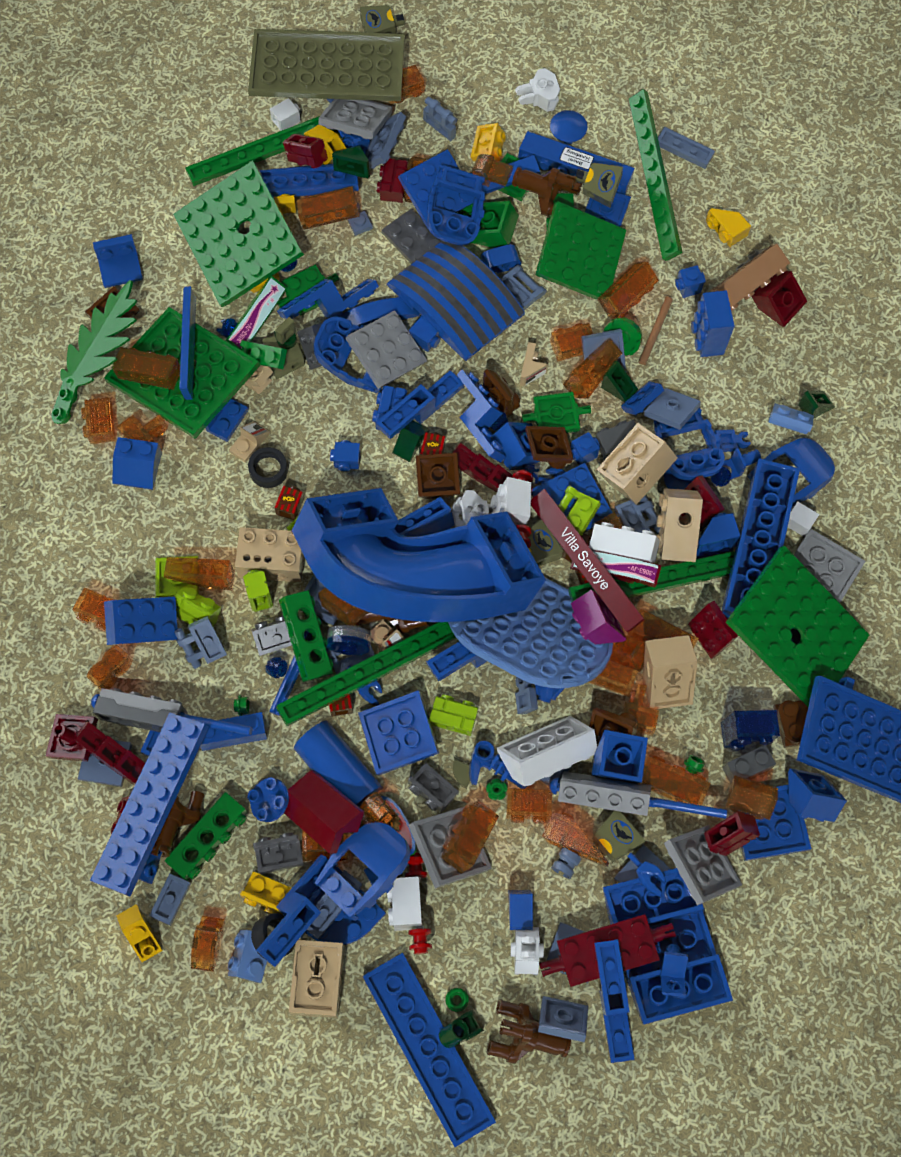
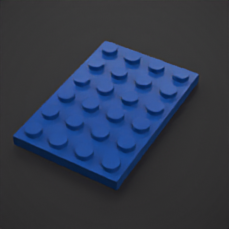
[797,676,901,803]

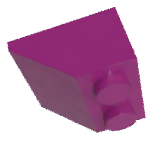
[570,590,626,645]

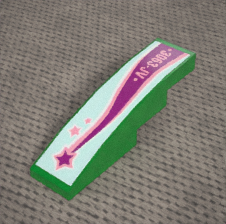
[225,275,287,350]

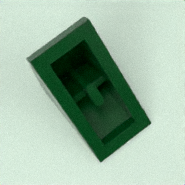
[332,146,370,179]
[601,361,638,403]
[798,390,835,418]
[392,420,430,462]

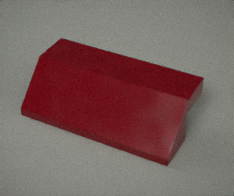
[284,770,364,854]

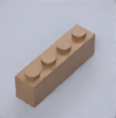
[709,243,790,311]

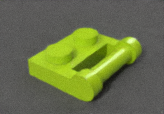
[558,486,601,536]

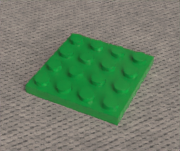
[535,201,626,303]

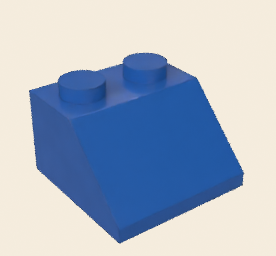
[492,422,540,470]
[112,437,162,490]
[696,513,741,559]
[592,730,648,783]
[788,768,847,822]

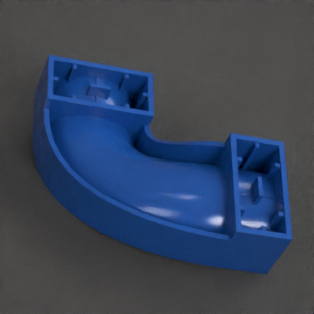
[292,488,546,622]

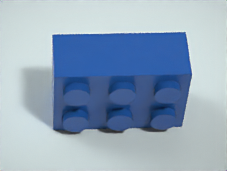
[691,290,735,357]
[104,597,178,645]

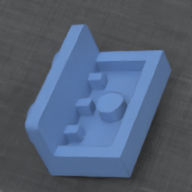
[768,403,814,434]
[228,930,267,983]

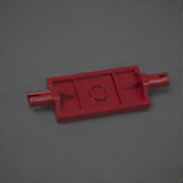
[539,914,676,987]

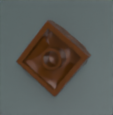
[483,369,520,419]
[525,426,574,469]
[415,453,460,498]
[773,700,808,748]
[589,707,638,747]

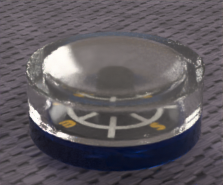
[326,625,371,655]

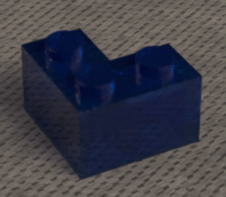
[720,710,780,751]

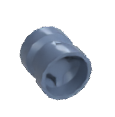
[551,848,581,879]

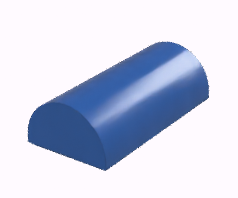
[294,720,383,807]

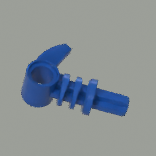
[469,741,527,790]

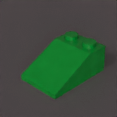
[457,201,519,248]

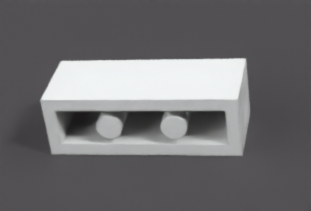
[589,522,660,564]

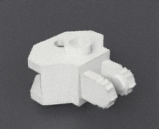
[515,68,560,112]
[452,490,493,527]
[511,927,544,975]

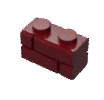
[283,134,328,169]
[377,158,408,203]
[704,811,760,856]

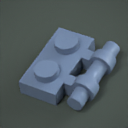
[423,97,458,142]
[614,495,660,534]
[174,616,227,669]

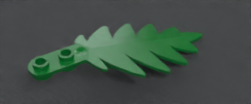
[51,280,137,424]

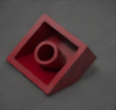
[751,270,807,327]

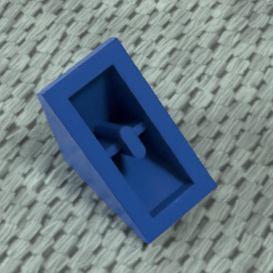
[508,890,533,930]

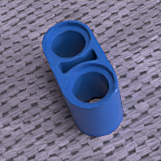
[480,244,522,274]

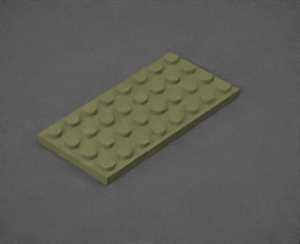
[248,29,405,101]

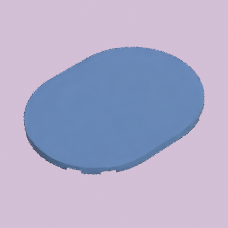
[448,578,613,688]

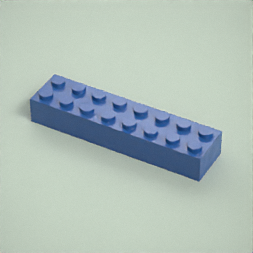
[722,458,800,619]

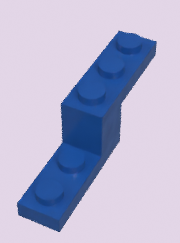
[277,279,379,319]
[457,369,506,463]
[376,370,464,439]
[426,641,487,682]
[256,854,339,967]
[594,940,635,1063]

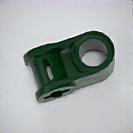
[439,1009,484,1048]

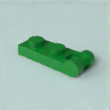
[240,340,287,370]

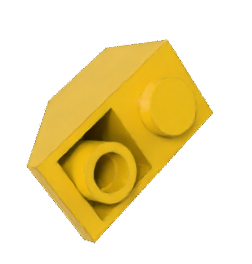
[304,125,347,165]
[706,208,751,247]
[116,904,163,963]

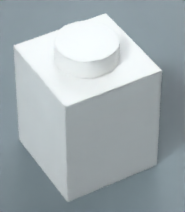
[270,98,301,131]
[788,501,819,537]

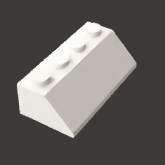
[497,716,597,786]

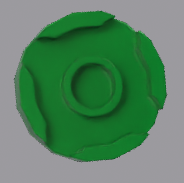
[603,317,642,356]

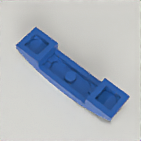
[339,297,420,327]

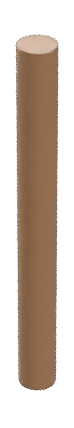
[638,297,673,365]

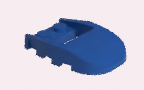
[427,164,485,245]
[313,317,381,393]
[654,407,725,480]
[747,438,835,507]
[315,822,410,921]

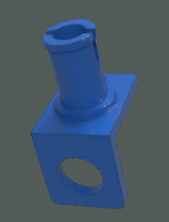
[716,448,761,483]
[660,944,688,997]

